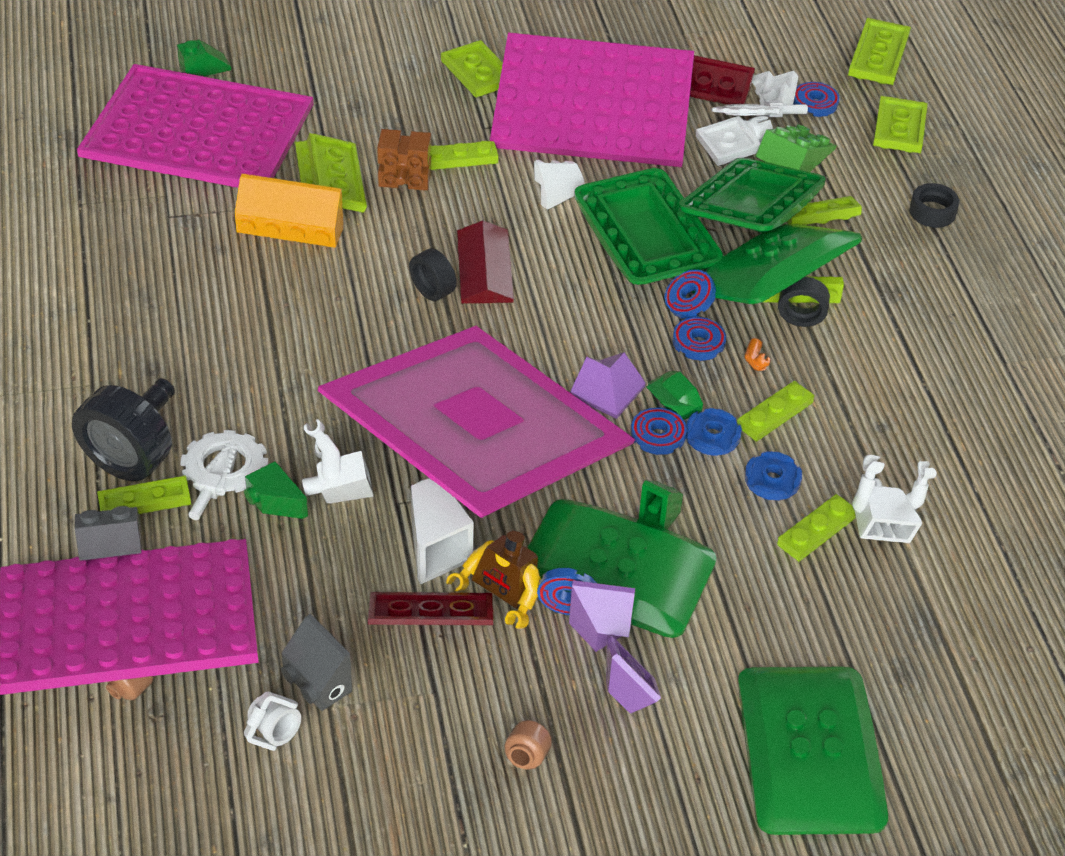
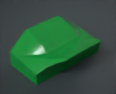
[646,371,703,420]

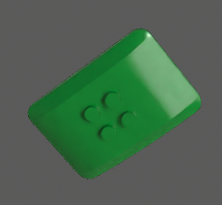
[679,158,826,233]
[574,168,723,285]
[692,224,862,304]
[527,499,717,638]
[738,666,888,835]

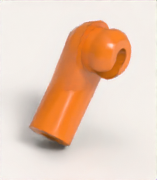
[744,338,770,371]

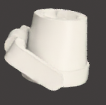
[244,692,301,751]

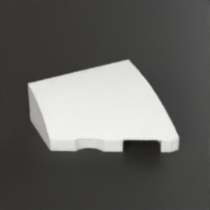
[752,71,798,105]
[534,160,585,210]

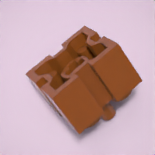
[377,129,431,191]

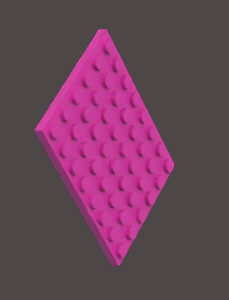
[490,32,694,167]
[77,64,314,188]
[0,539,259,695]

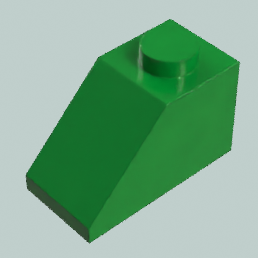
[177,39,231,77]
[244,461,308,519]
[638,480,683,529]

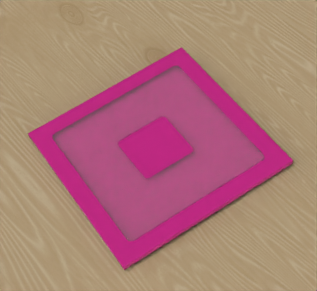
[317,326,635,518]

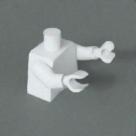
[302,419,374,503]
[852,455,937,543]

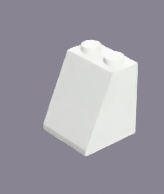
[411,478,474,584]

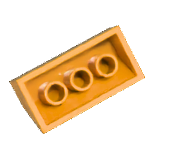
[235,174,343,248]

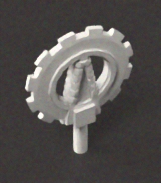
[711,102,808,117]
[181,430,268,520]

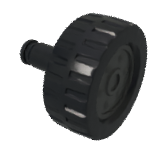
[71,378,175,482]

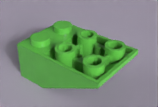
[756,124,837,172]

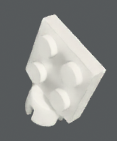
[696,115,773,166]

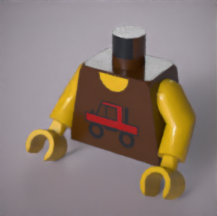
[446,531,541,629]

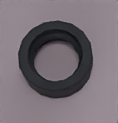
[909,183,960,228]
[409,248,456,301]
[778,277,830,327]

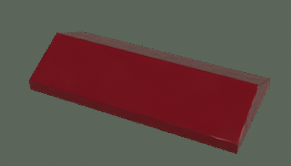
[690,55,755,105]
[457,220,514,304]
[368,592,493,626]

